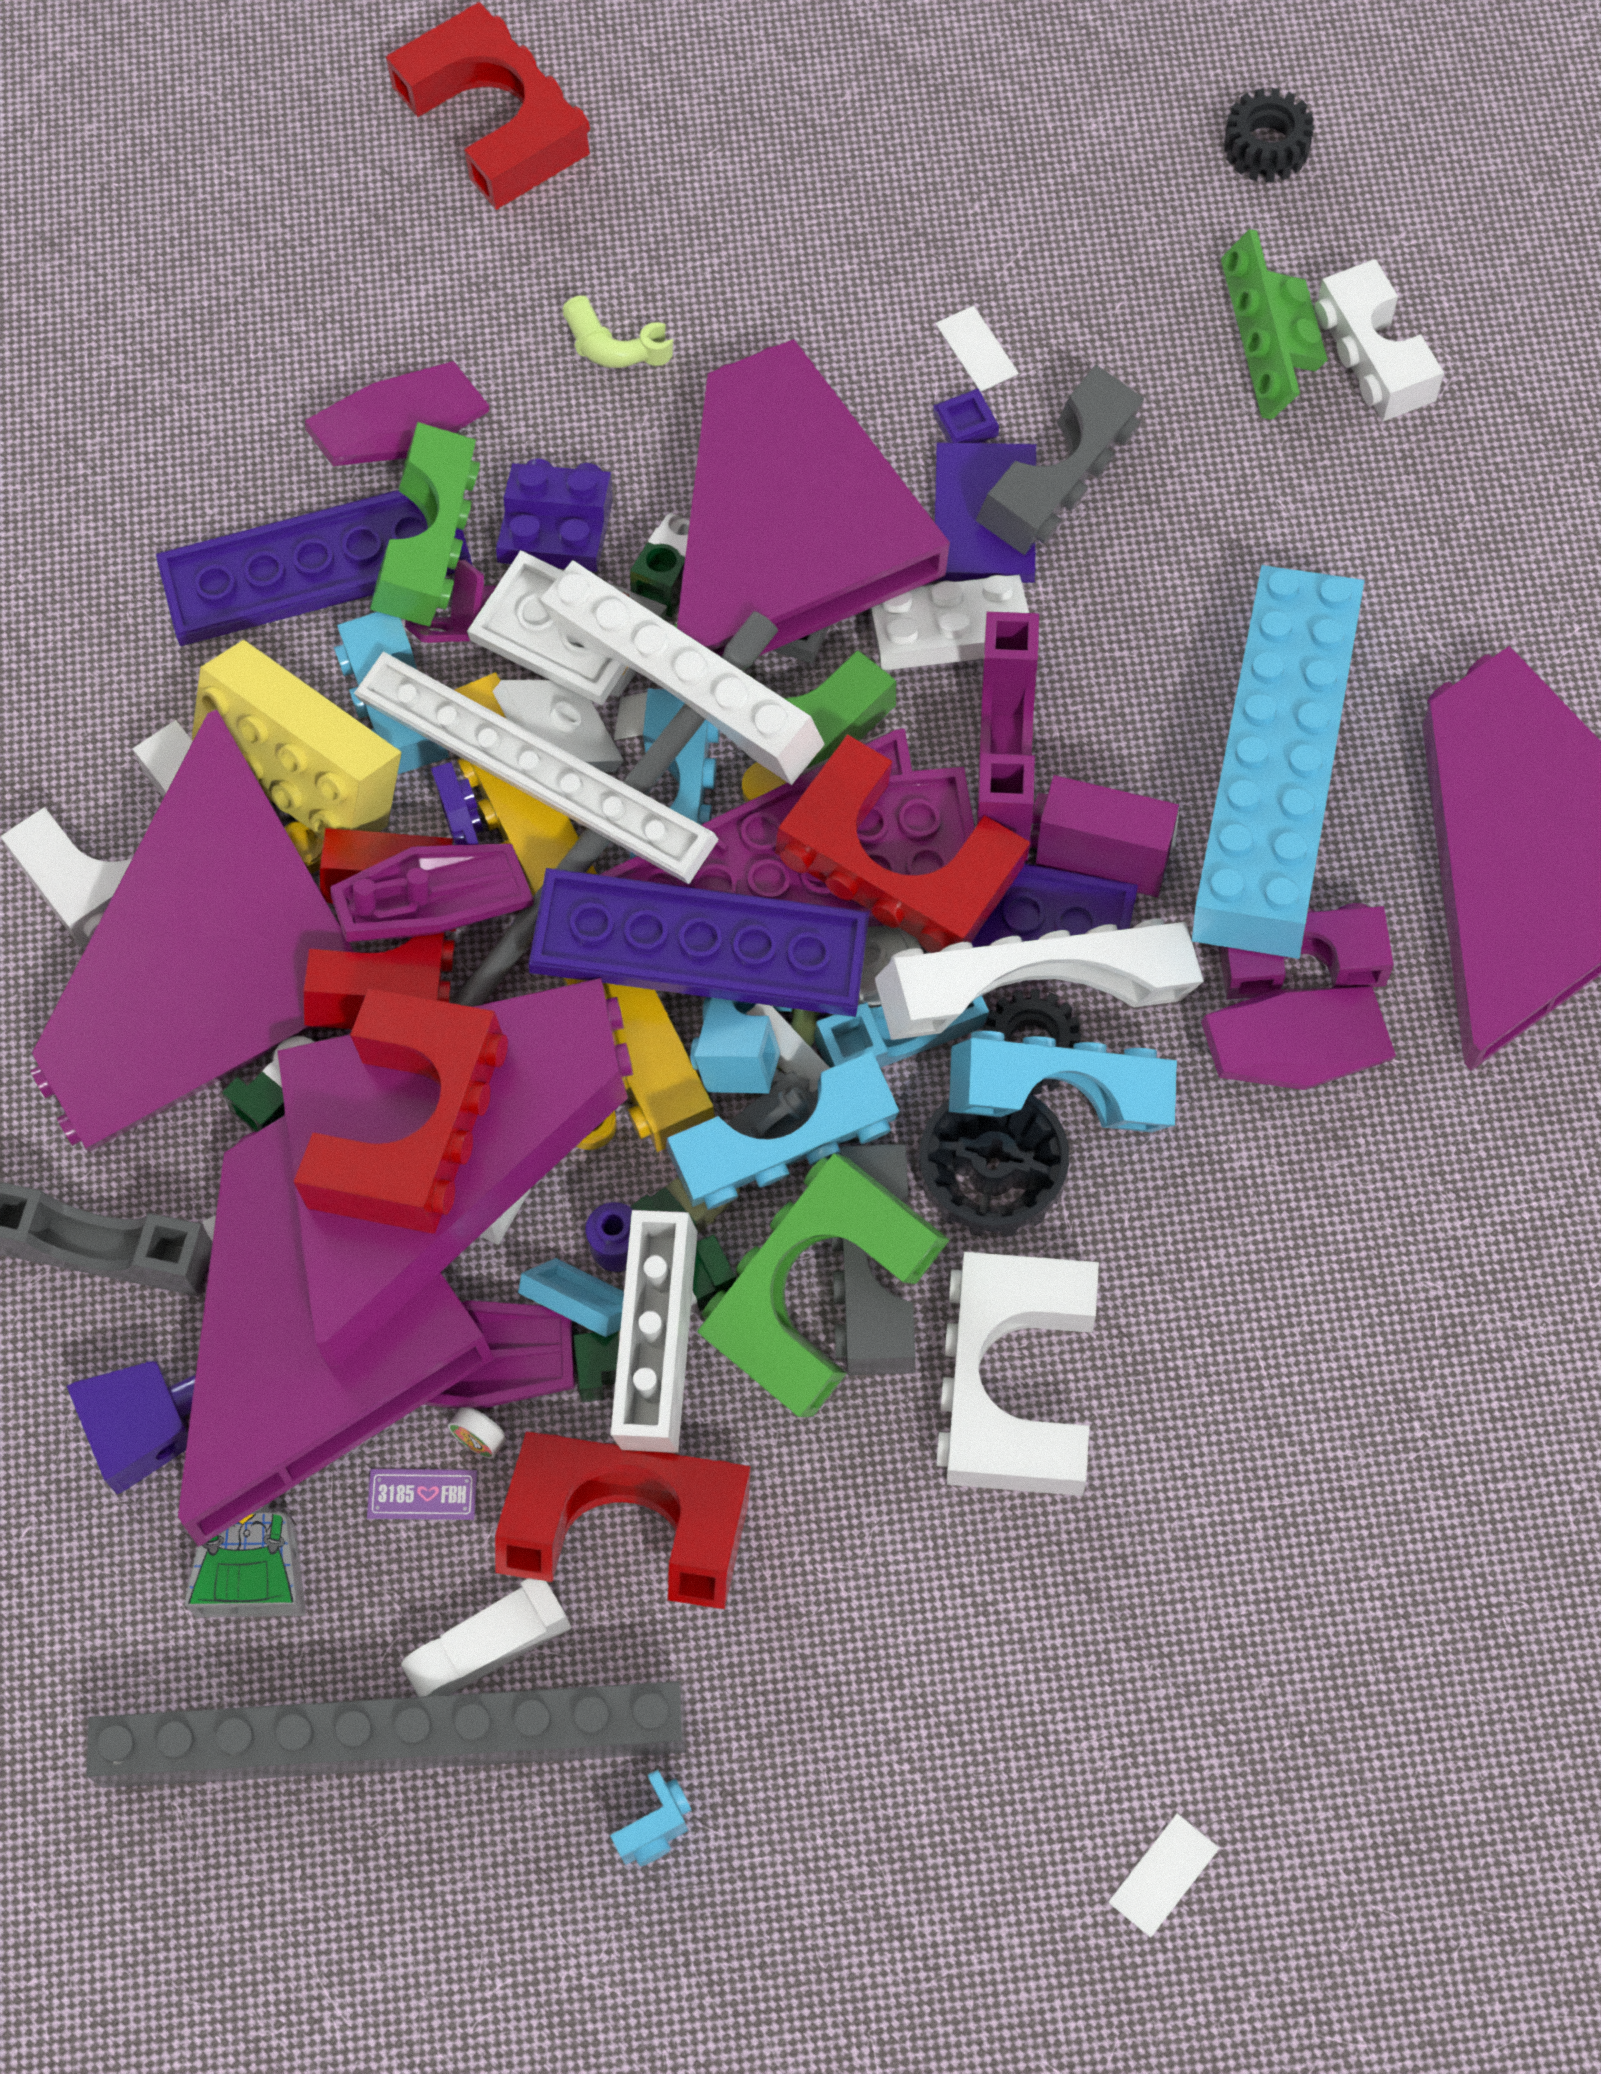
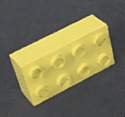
[192,639,402,840]

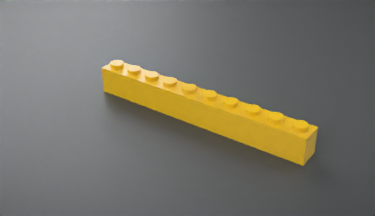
[454,672,715,1152]

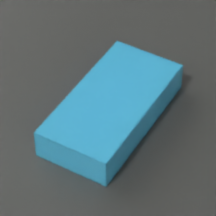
[518,1258,624,1337]

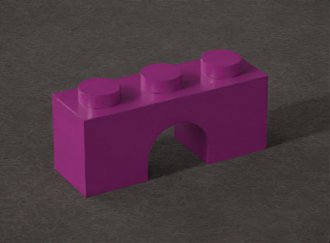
[1219,903,1394,1000]

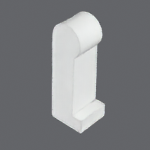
[401,1578,571,1697]

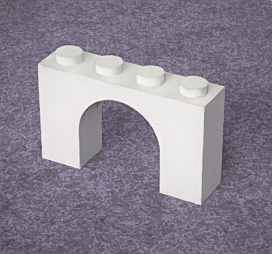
[0,720,193,948]
[937,1252,1099,1496]

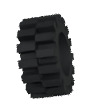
[1224,88,1314,182]
[984,989,1081,1095]

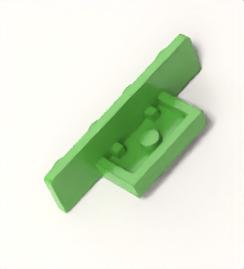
[1221,229,1328,420]

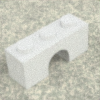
[1315,259,1444,421]

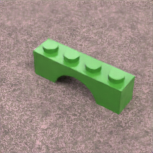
[370,422,480,627]

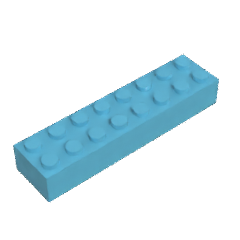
[1192,565,1365,959]

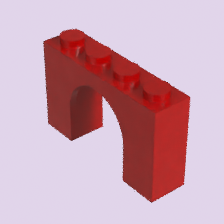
[385,1,591,210]
[775,734,1031,953]
[304,828,456,1029]
[293,988,508,1234]
[495,1431,751,1610]

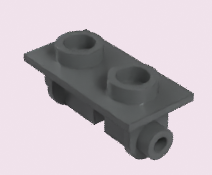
[727,1071,817,1139]

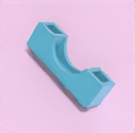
[630,688,720,859]
[949,1031,1177,1133]
[666,1051,899,1210]

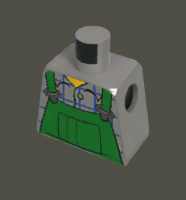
[185,1503,306,1618]

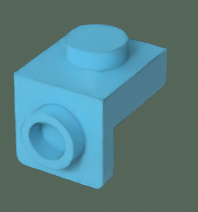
[610,1770,692,1867]

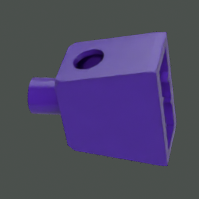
[66,1361,196,1494]

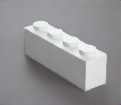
[611,1210,698,1453]

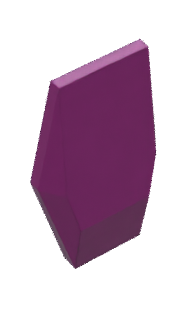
[305,361,489,467]
[331,844,534,942]
[1201,986,1396,1090]
[423,1300,575,1410]

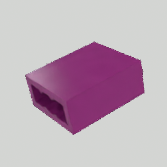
[1029,775,1180,898]

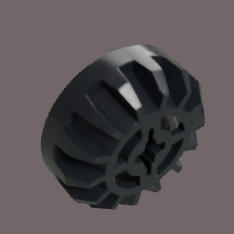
[919,1094,1069,1237]

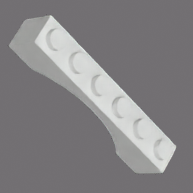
[540,560,825,785]
[875,919,1204,1040]

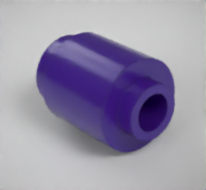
[585,1202,633,1272]

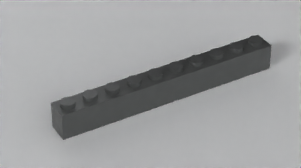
[86,1681,686,1788]

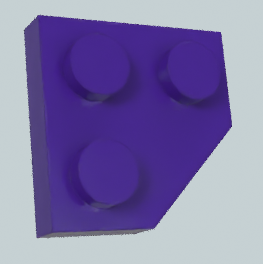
[431,762,484,845]

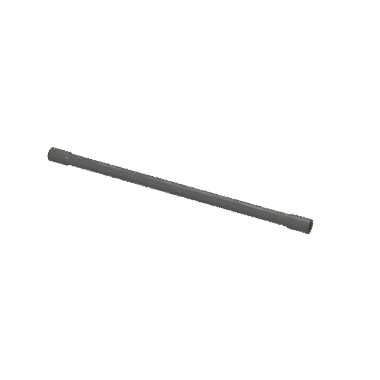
[450,611,778,1007]

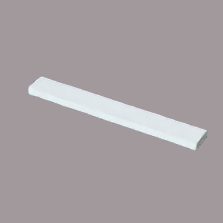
[354,652,719,884]

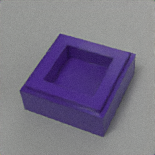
[933,388,999,443]

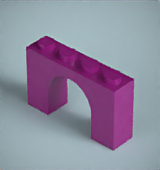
[977,611,1039,861]

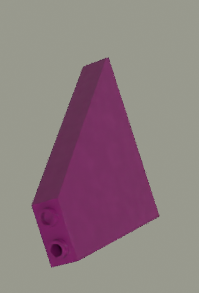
[677,339,950,657]
[1422,646,1601,1071]
[29,709,354,1152]
[277,978,634,1368]
[178,1114,494,1547]

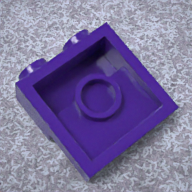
[496,458,613,572]

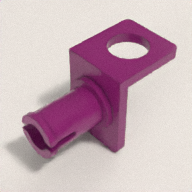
[405,560,497,643]

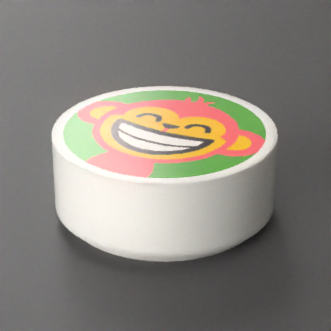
[448,1407,506,1459]

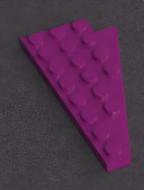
[599,728,975,927]

